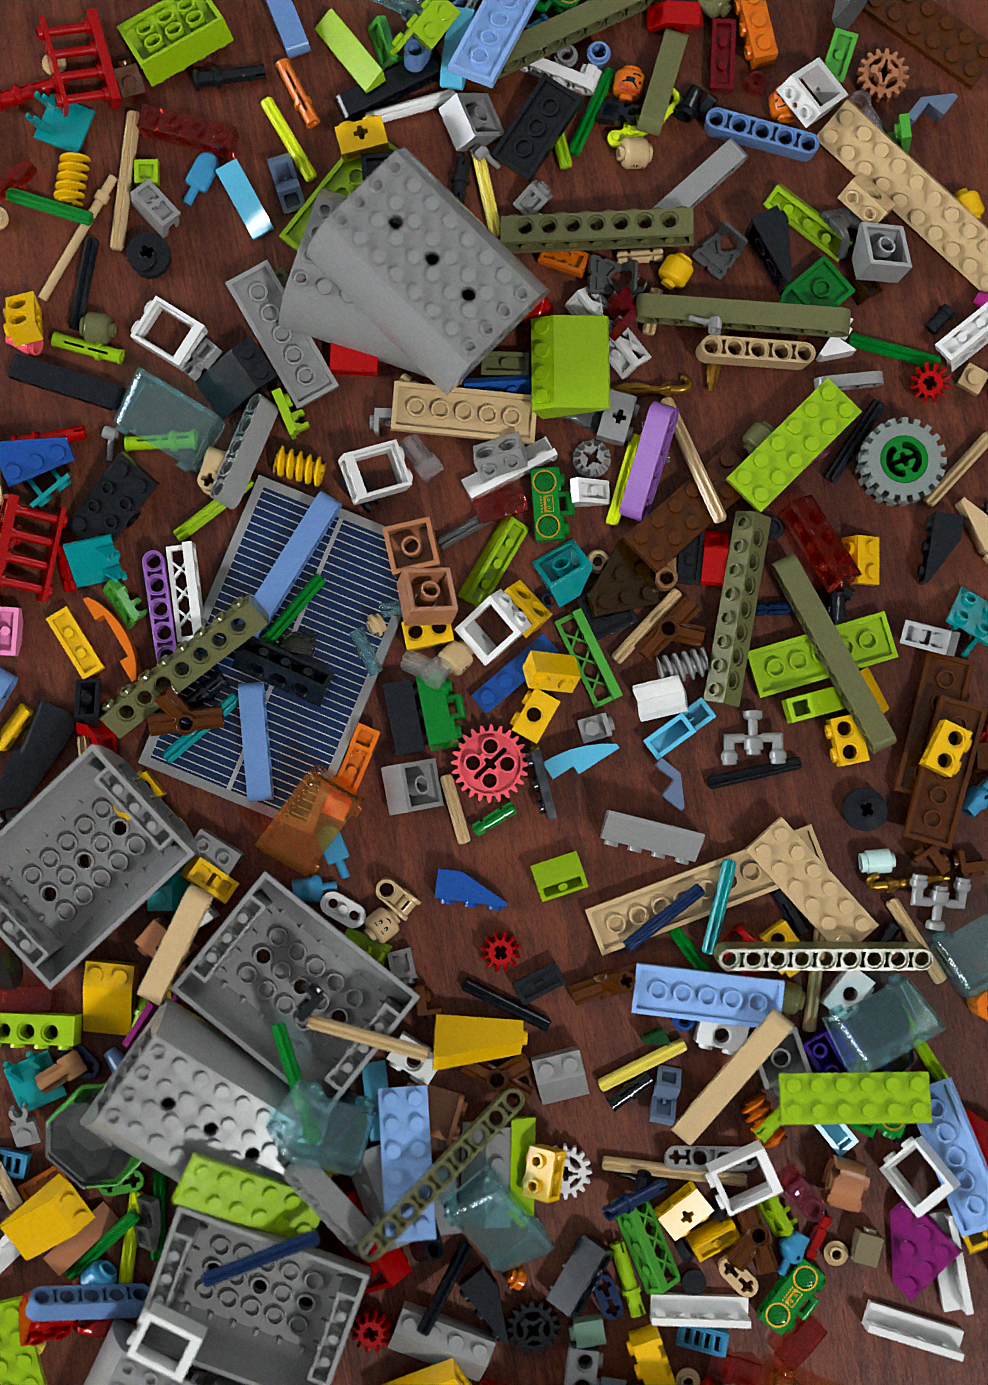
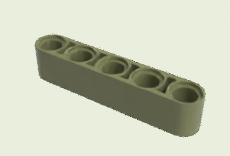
[636,28,689,136]

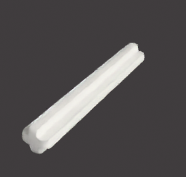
[365,89,456,123]

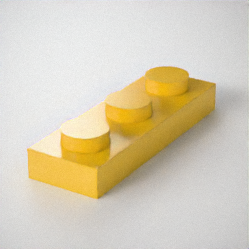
[46,606,106,679]

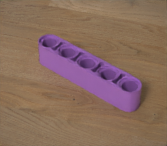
[620,401,679,522]
[142,550,180,666]

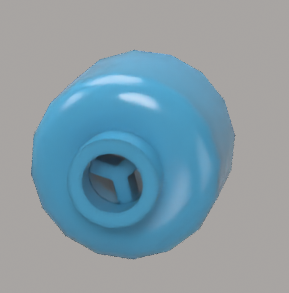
[80,1260,117,1285]

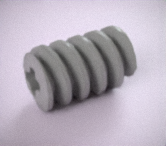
[656,647,709,682]

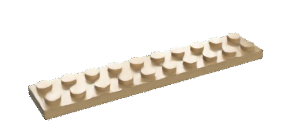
[817,99,988,293]
[585,824,828,956]

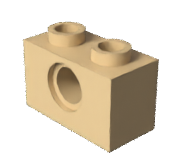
[837,172,896,224]

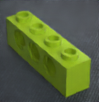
[0,1011,83,1050]

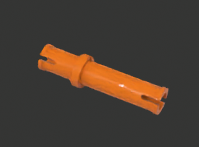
[275,58,320,128]

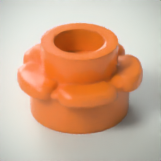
[505,1266,527,1290]

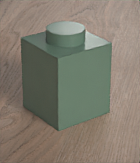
[569,1312,607,1349]

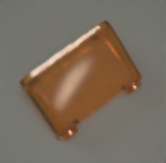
[255,764,365,877]

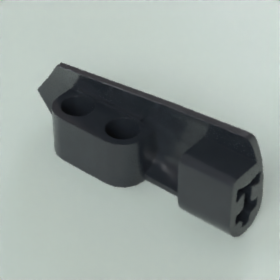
[0,699,76,810]

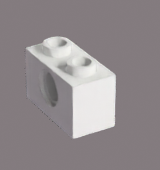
[819,970,875,1021]
[693,1021,749,1055]
[387,1030,437,1085]

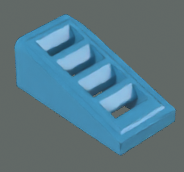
[0,1147,33,1179]
[675,1326,729,1358]

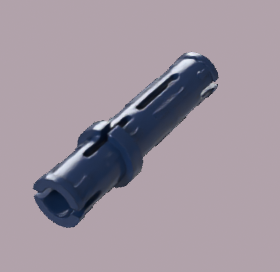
[602,1177,668,1221]

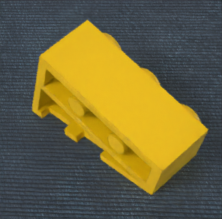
[626,1324,676,1385]

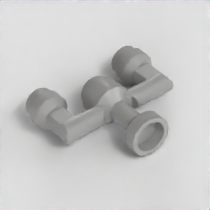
[721,710,787,766]
[910,873,971,931]

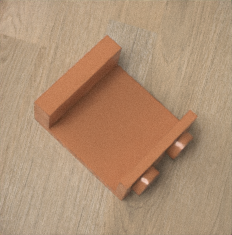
[407,1078,468,1146]

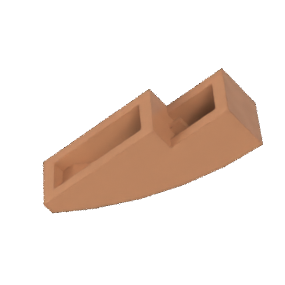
[43,1200,120,1277]

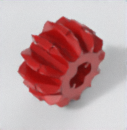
[910,362,952,402]
[480,931,521,972]
[351,1309,392,1353]

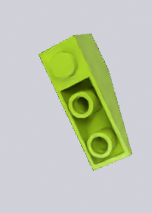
[781,686,846,724]

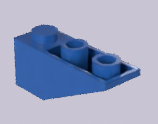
[435,868,508,911]

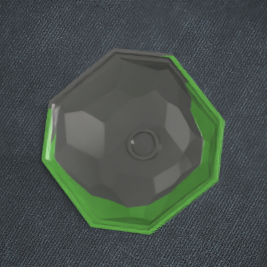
[45,1083,142,1189]

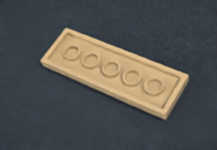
[390,381,537,445]
[744,817,879,958]

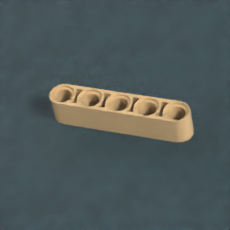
[695,335,816,370]
[137,884,214,1005]

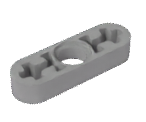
[814,371,884,391]

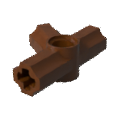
[635,596,706,662]
[148,686,225,736]
[569,962,637,1006]
[460,1051,534,1107]
[725,1205,779,1275]

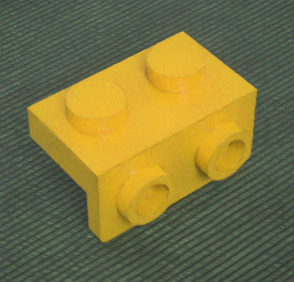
[841,535,879,586]

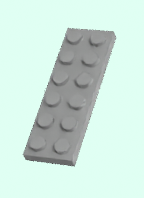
[225,260,339,410]

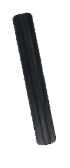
[68,237,99,331]
[824,399,884,483]
[707,756,802,789]
[462,978,551,1031]
[417,1241,472,1336]

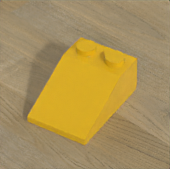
[83,958,140,1036]
[0,1173,95,1261]

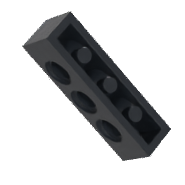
[232,636,335,707]

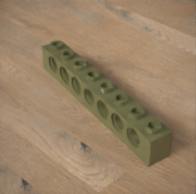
[500,206,694,254]
[704,511,771,707]
[100,593,269,739]

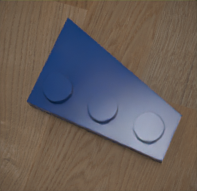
[0,437,77,487]

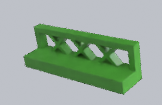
[554,608,623,708]
[610,1198,682,1294]

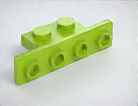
[390,0,461,55]

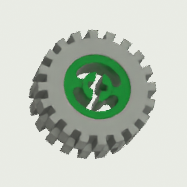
[855,417,947,507]

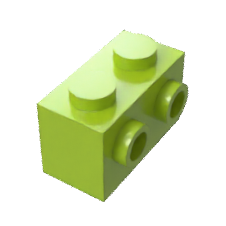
[530,851,588,902]

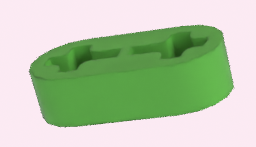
[98,1167,146,1196]

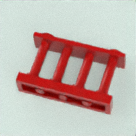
[35,8,121,117]
[0,494,68,602]

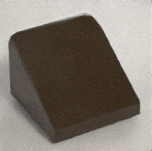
[850,278,883,305]

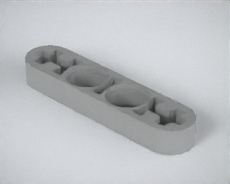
[663,1146,759,1172]

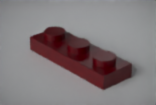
[709,18,736,92]

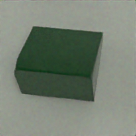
[640,1026,671,1045]

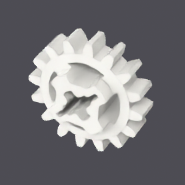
[554,1143,592,1199]

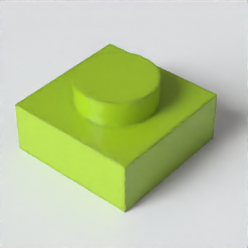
[134,159,160,186]

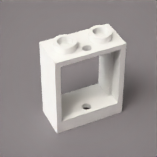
[776,57,849,128]
[130,296,208,371]
[338,439,413,505]
[454,589,532,666]
[880,1136,962,1218]
[705,1139,784,1216]
[127,1301,208,1383]

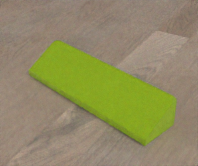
[315,8,386,94]
[763,183,855,262]
[458,515,530,608]
[509,1116,536,1219]

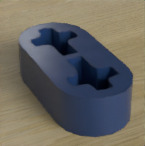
[60,1042,102,1079]
[594,1272,624,1321]

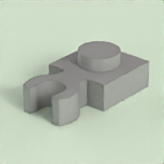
[182,338,223,381]
[9,1103,42,1148]

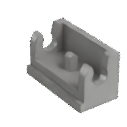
[130,178,181,238]

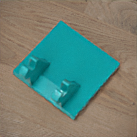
[25,91,96,153]
[27,469,73,508]
[63,534,128,588]
[945,586,988,658]
[3,1049,68,1113]

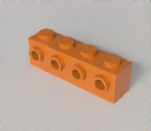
[733,0,778,70]

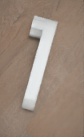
[519,58,602,96]

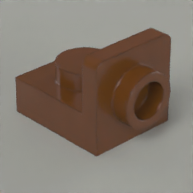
[414,983,442,1019]

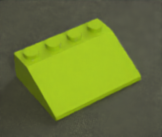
[116,0,234,87]
[531,315,610,419]

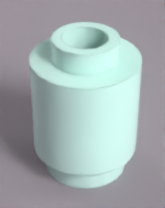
[858,848,896,875]

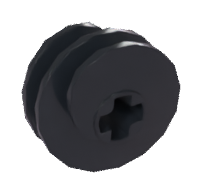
[126,232,172,279]
[842,788,888,831]

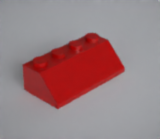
[326,1187,412,1294]

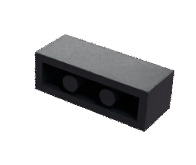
[383,679,429,756]
[547,1234,615,1317]

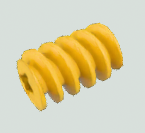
[54,152,91,208]
[273,446,326,487]

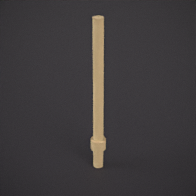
[38,174,118,302]

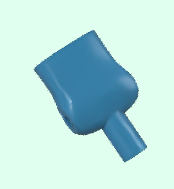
[961,777,988,818]
[292,875,338,903]
[776,1229,810,1276]

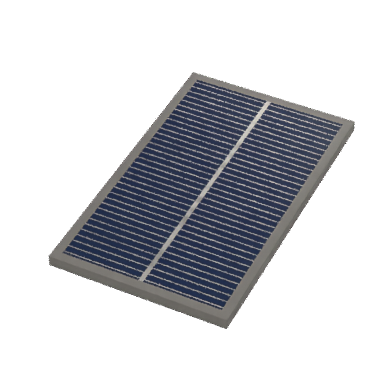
[138,475,403,834]

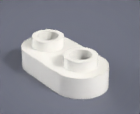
[320,891,366,928]

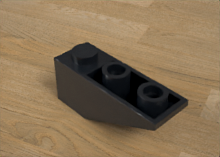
[916,511,965,585]
[459,1262,509,1346]

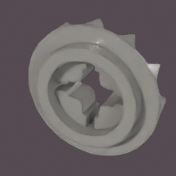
[573,439,611,478]

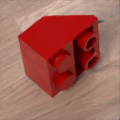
[18,1282,75,1347]

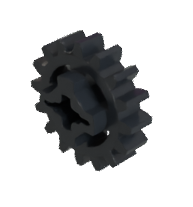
[507,1298,560,1356]

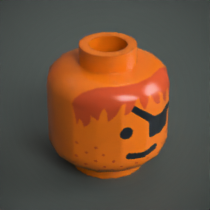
[613,65,646,105]
[769,86,797,124]

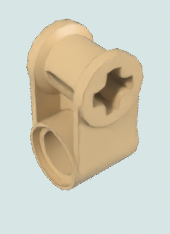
[197,446,226,495]
[376,877,422,921]

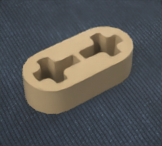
[718,1255,758,1298]

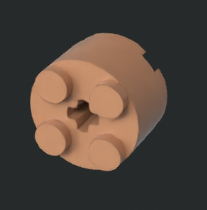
[820,1155,870,1213]

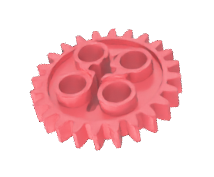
[451,724,528,803]

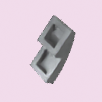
[133,1193,161,1252]

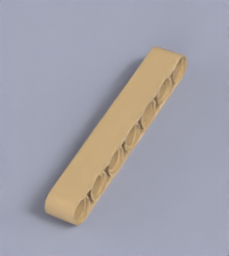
[671,1008,794,1146]

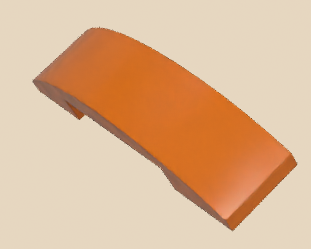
[83,597,141,683]
[321,723,381,821]

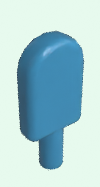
[183,152,219,206]
[317,823,350,880]

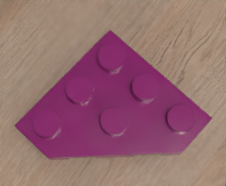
[890,1199,962,1301]

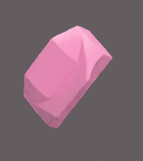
[0,607,23,656]

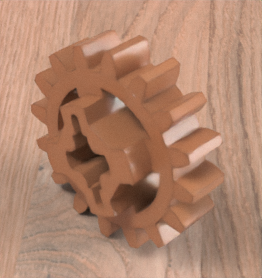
[856,48,909,103]

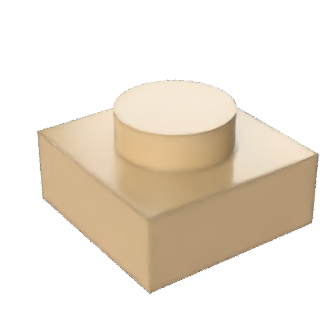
[955,362,988,396]

